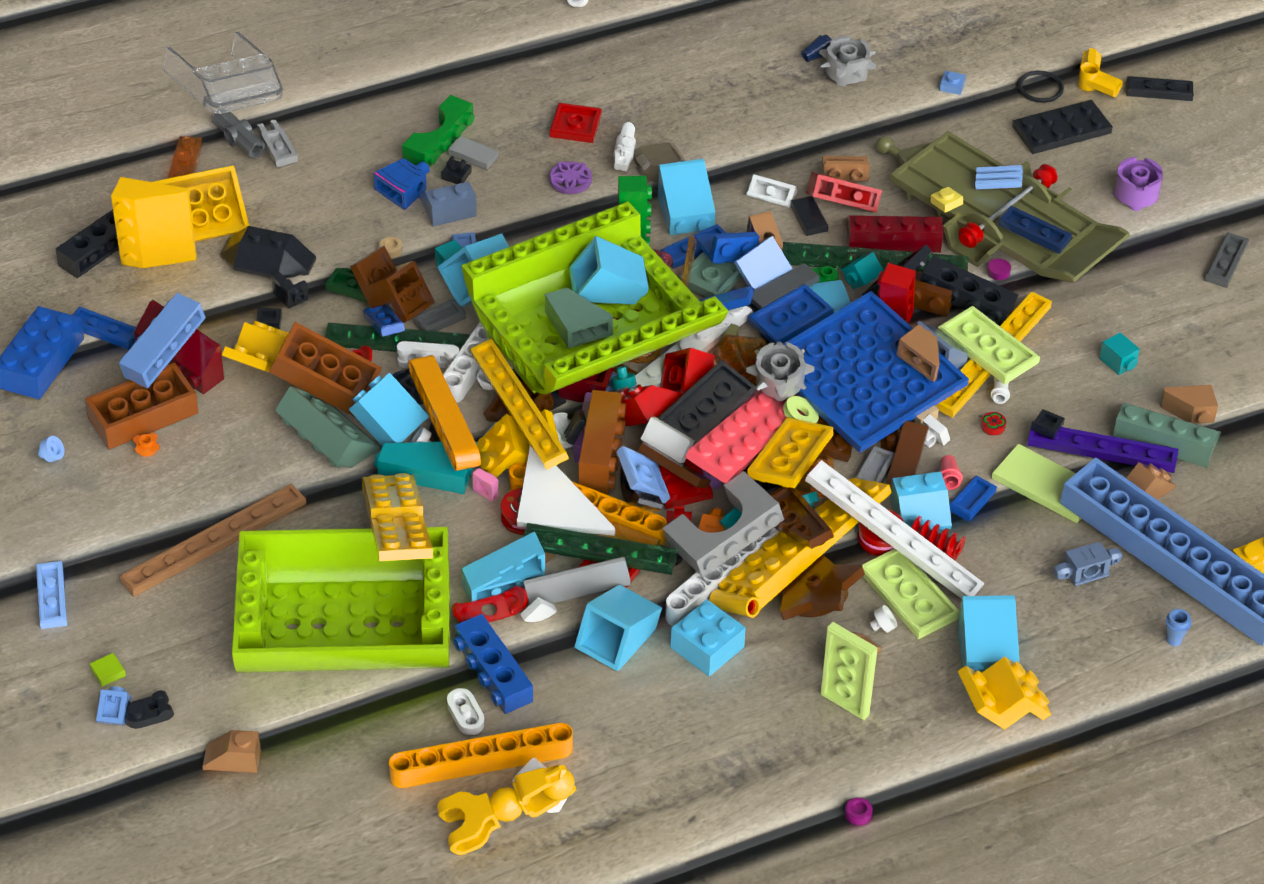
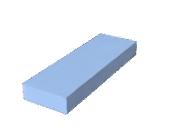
[36,561,67,629]

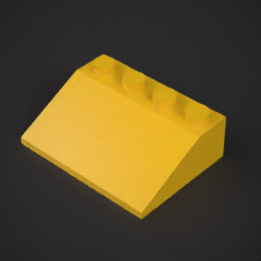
[153,166,249,242]
[111,177,197,268]

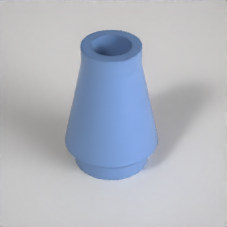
[1166,609,1192,646]

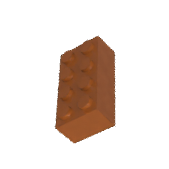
[269,322,382,418]
[85,363,198,450]
[579,390,626,495]

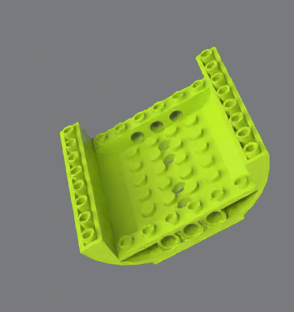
[461,201,728,394]

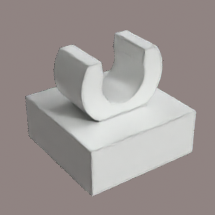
[923,414,950,448]

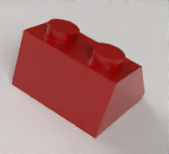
[660,347,715,395]
[617,384,682,427]

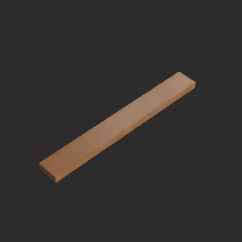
[119,483,306,597]

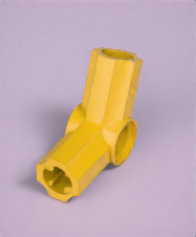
[1078,48,1123,98]

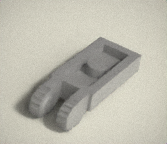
[257,120,298,167]

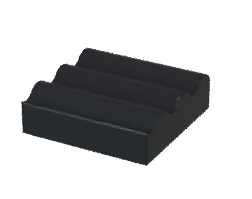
[564,409,587,445]

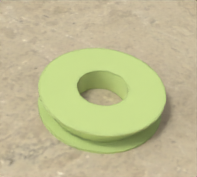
[783,396,819,423]

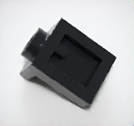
[272,272,308,309]

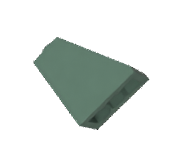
[545,288,613,348]

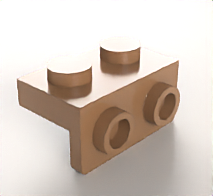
[822,156,870,181]

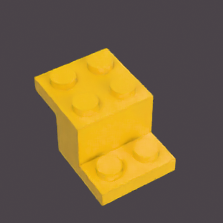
[222,321,288,373]
[477,409,559,478]
[958,656,1052,730]

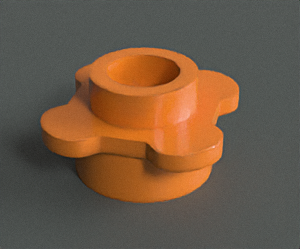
[133,433,160,457]

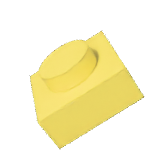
[930,187,963,212]

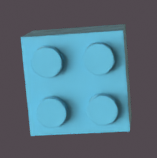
[671,599,746,676]

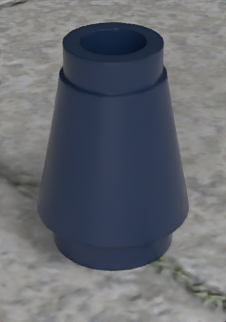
[801,34,832,62]

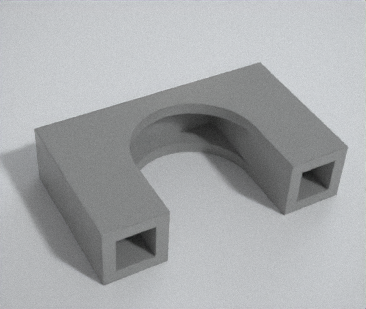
[662,471,784,577]

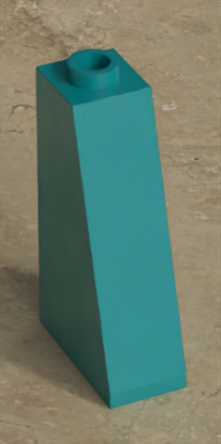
[374,442,478,494]

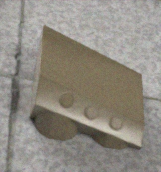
[634,142,685,183]

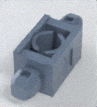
[1053,541,1122,586]

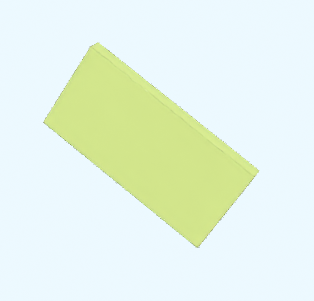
[938,306,1040,385]
[992,444,1081,523]
[862,549,960,639]
[821,622,878,720]

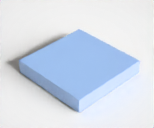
[734,236,793,291]
[616,446,670,503]

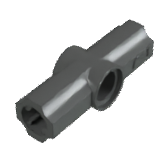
[211,107,265,159]

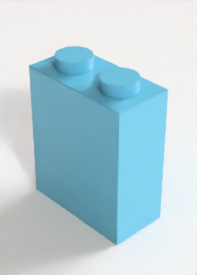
[349,373,429,447]

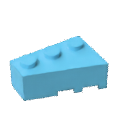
[462,531,545,602]

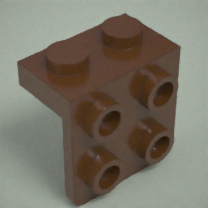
[914,271,952,317]

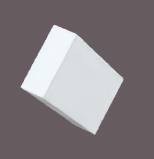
[641,417,695,463]

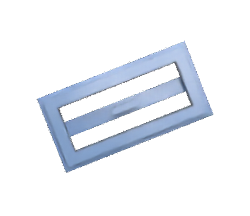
[975,165,1023,190]

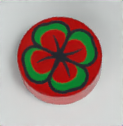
[981,412,1006,435]

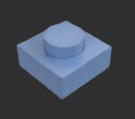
[940,71,966,95]

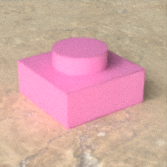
[472,468,499,502]

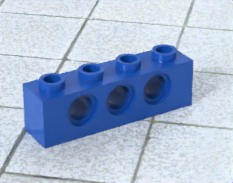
[453,614,533,714]

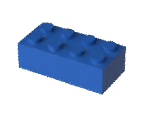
[0,306,84,400]

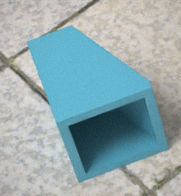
[658,159,715,235]
[437,234,509,308]
[569,236,649,305]
[574,584,662,671]
[957,595,1019,673]

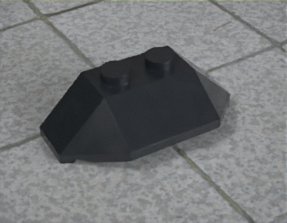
[220,226,316,278]

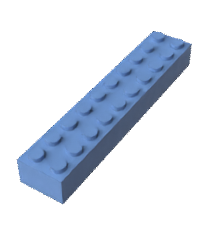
[1060,458,1264,646]

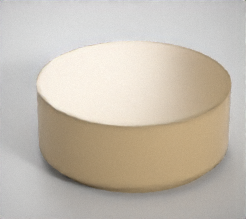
[379,237,403,258]

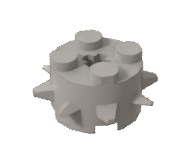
[819,35,877,87]
[746,342,814,401]

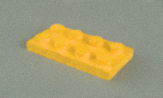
[747,417,833,488]

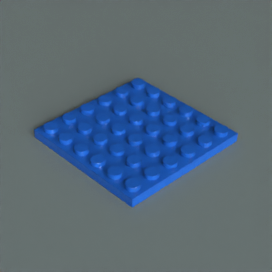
[783,291,969,453]

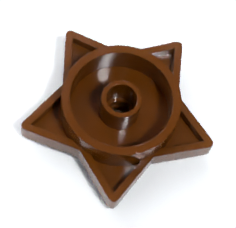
[778,554,865,620]

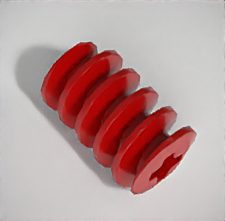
[911,515,966,561]

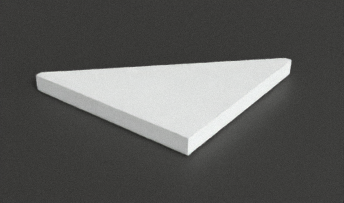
[517,446,615,536]

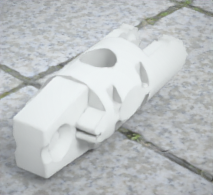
[613,122,636,171]

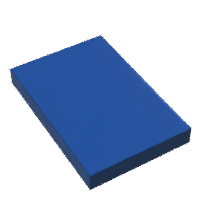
[748,284,834,345]

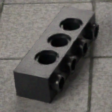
[56,209,119,279]
[920,255,1018,326]

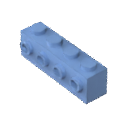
[119,293,206,388]

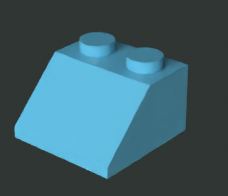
[890,472,952,530]

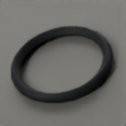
[1018,70,1064,103]

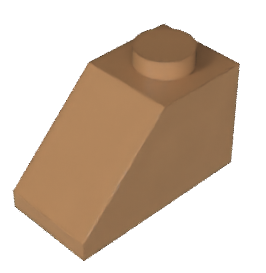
[897,324,940,382]
[1160,385,1218,424]
[203,730,261,773]

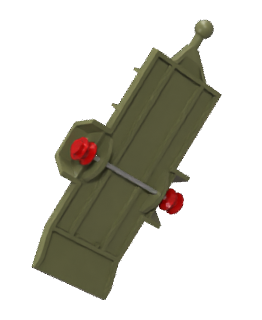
[876,131,1130,283]

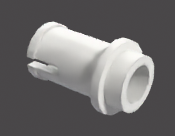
[991,377,1010,404]

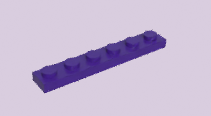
[1027,421,1179,473]

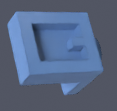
[96,686,132,726]

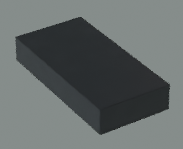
[791,196,828,236]

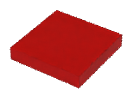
[550,103,602,143]

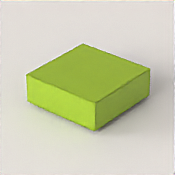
[89,653,126,687]

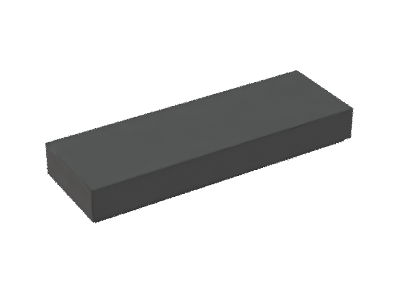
[1205,232,1249,288]
[751,263,819,310]

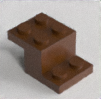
[350,246,435,323]

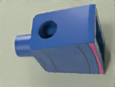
[373,159,430,210]

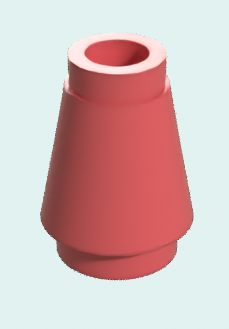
[939,455,963,490]

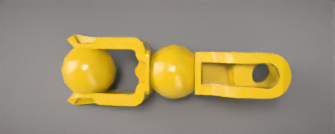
[437,765,576,855]

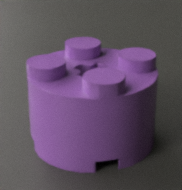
[1113,157,1163,211]

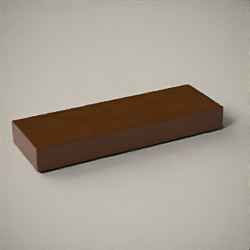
[886,421,929,489]
[638,443,711,488]

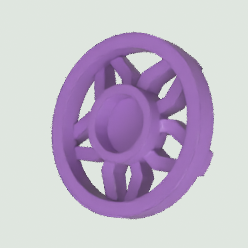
[549,161,592,194]

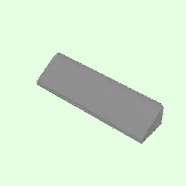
[524,557,631,604]

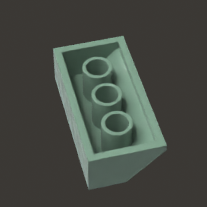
[275,386,381,468]
[1113,403,1221,468]

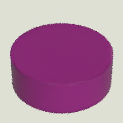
[987,258,1011,280]
[845,797,873,825]

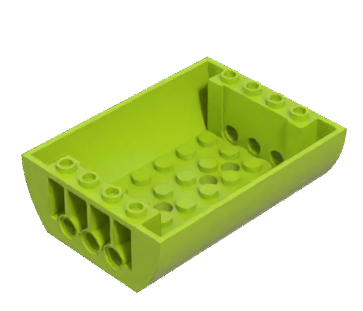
[232,527,450,673]

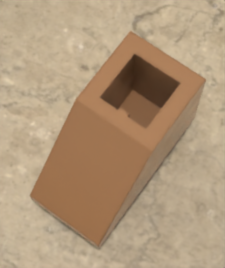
[1126,462,1176,500]

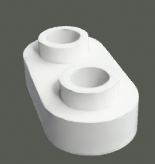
[447,688,485,735]

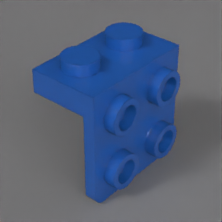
[695,232,760,264]

